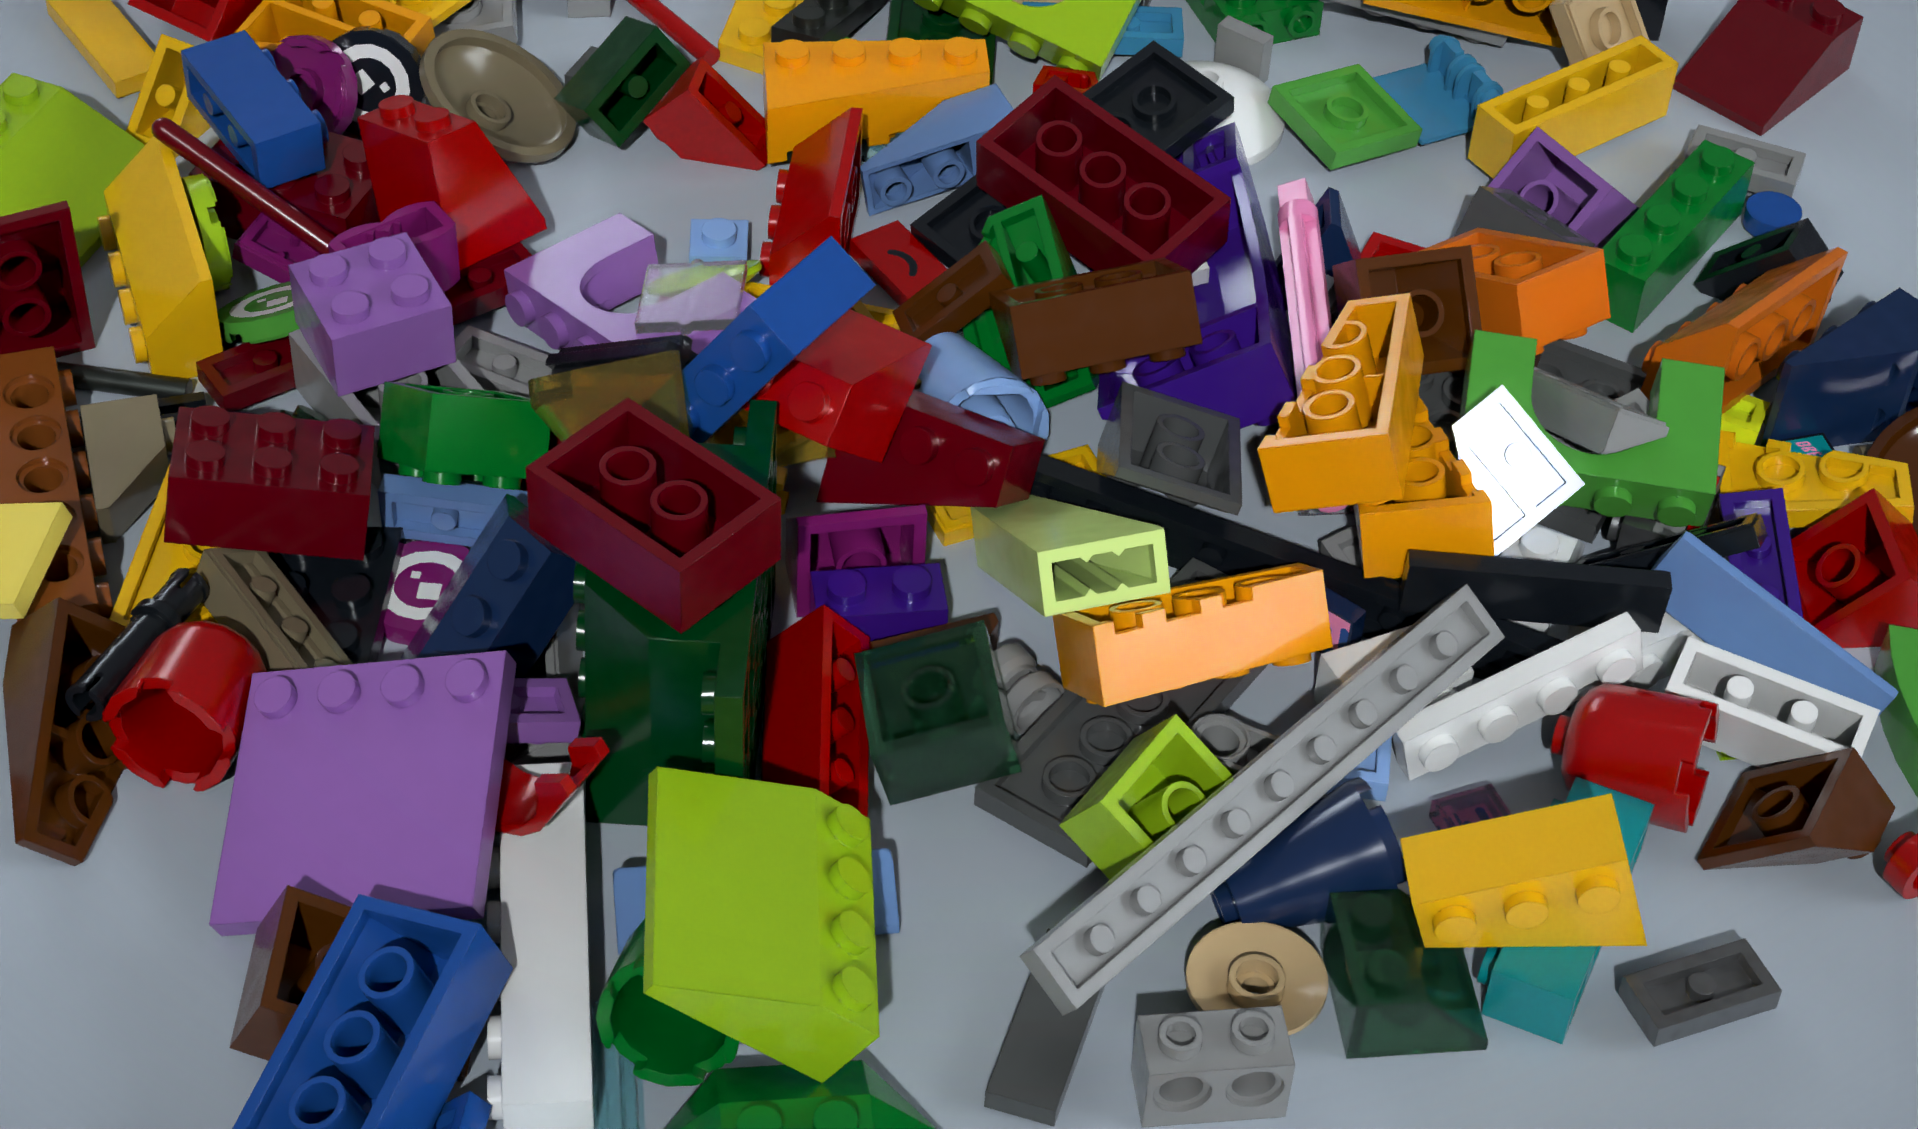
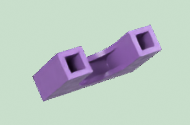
[504,213,757,407]

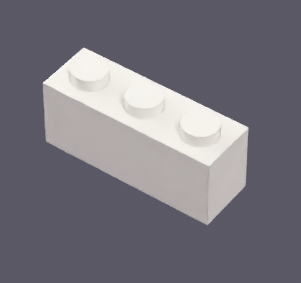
[1664,636,1880,768]

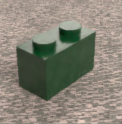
[554,16,691,147]

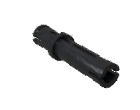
[65,568,209,722]

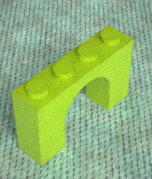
[913,0,1141,82]

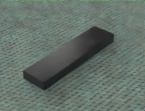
[1398,549,1673,633]

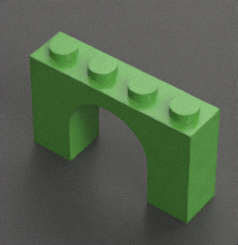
[1455,330,1725,527]

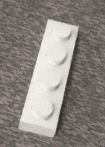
[1392,611,1644,781]

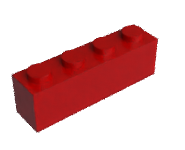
[762,604,870,817]

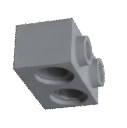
[1131,1005,1295,1128]

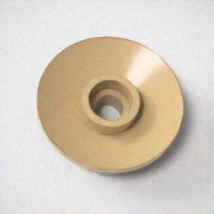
[1185,921,1328,1035]

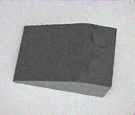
[1097,381,1242,515]

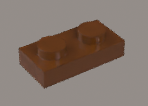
[892,240,1015,342]

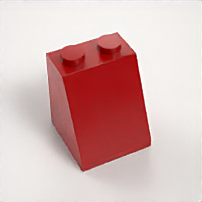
[357,95,547,270]
[742,309,932,463]

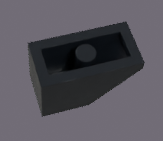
[1695,218,1844,304]

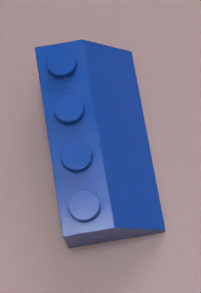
[232,894,513,1129]

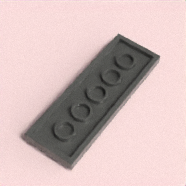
[974,557,1268,868]

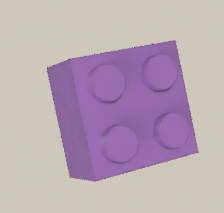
[288,232,456,397]

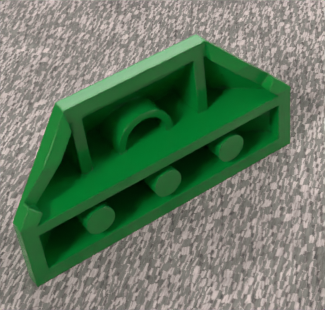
[962,194,1099,409]
[665,1060,937,1129]

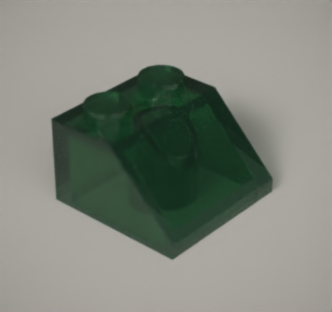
[854,620,1022,806]
[1320,889,1488,1059]

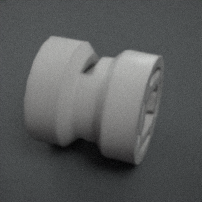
[973,643,1065,735]

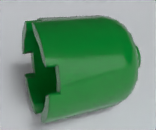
[595,919,740,1087]

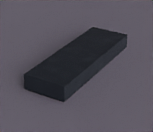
[1576,512,1768,570]

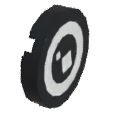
[332,26,427,137]

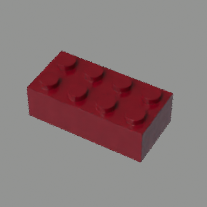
[976,75,1231,274]

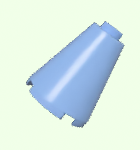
[918,332,1049,447]

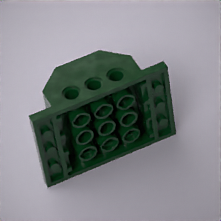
[573,399,777,826]

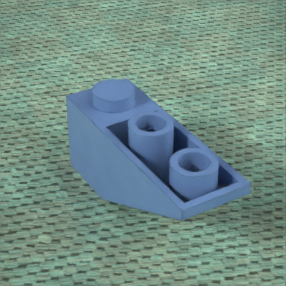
[859,83,1014,216]

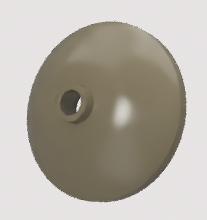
[419,29,576,163]

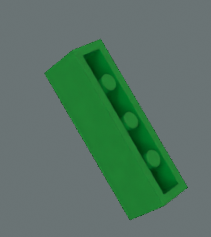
[1602,140,1755,333]

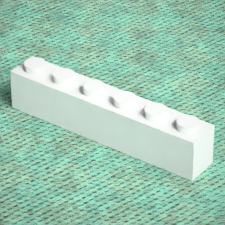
[487,762,595,1129]

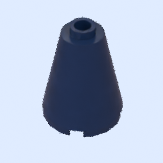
[1210,777,1412,928]

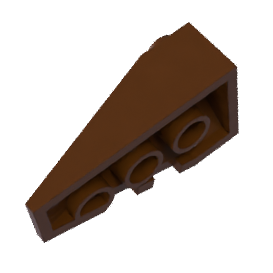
[3,597,127,866]

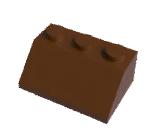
[988,257,1203,386]

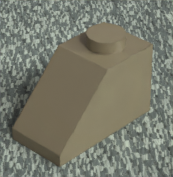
[80,394,176,544]

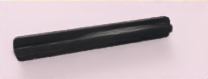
[545,334,698,384]

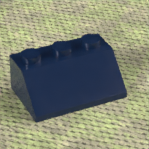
[401,494,576,678]

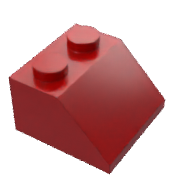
[1791,488,1918,648]

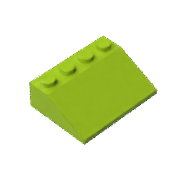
[0,72,145,267]
[643,766,880,1083]

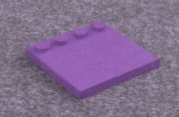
[209,650,517,936]

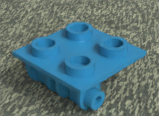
[1373,34,1503,145]

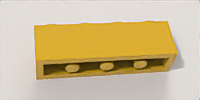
[1467,35,1679,179]

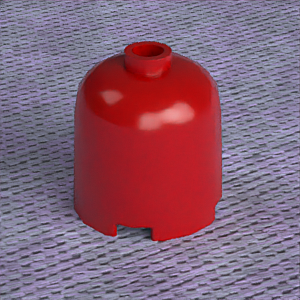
[102,620,267,792]
[1551,684,1719,833]

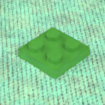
[1268,64,1423,170]

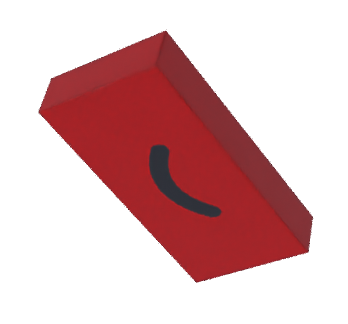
[849,220,947,306]

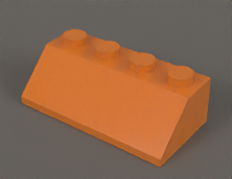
[1641,247,1848,413]

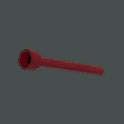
[151,117,336,254]

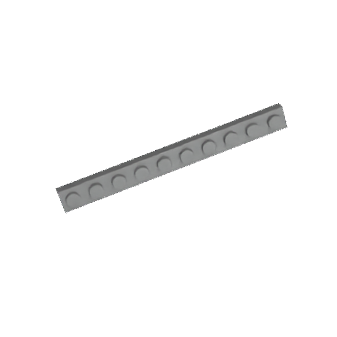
[1019,584,1505,1016]

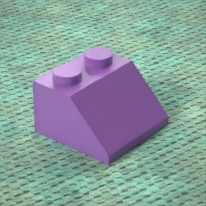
[1465,126,1639,249]

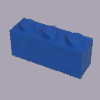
[181,30,329,189]

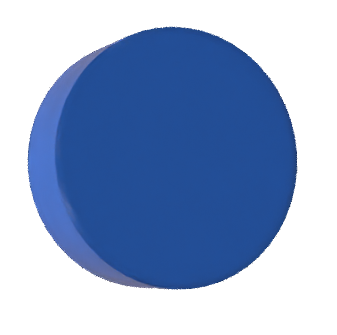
[1742,191,1802,237]

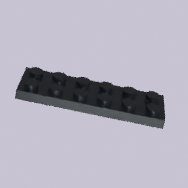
[910,40,1234,268]

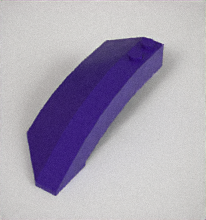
[1089,122,1297,429]

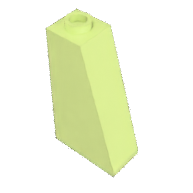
[970,495,1171,617]

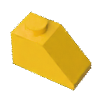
[126,34,210,158]

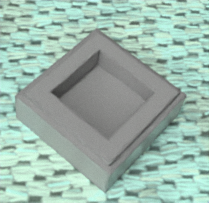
[1214,15,1274,83]

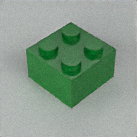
[377,381,553,490]

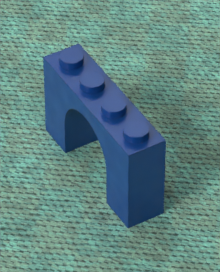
[644,236,876,443]

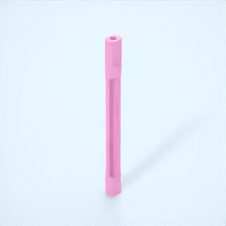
[1277,178,1348,513]

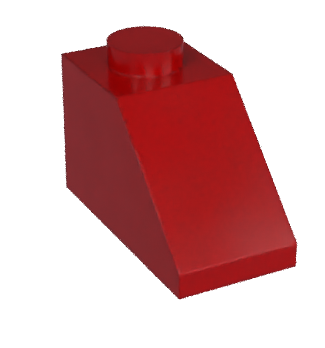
[642,57,767,171]

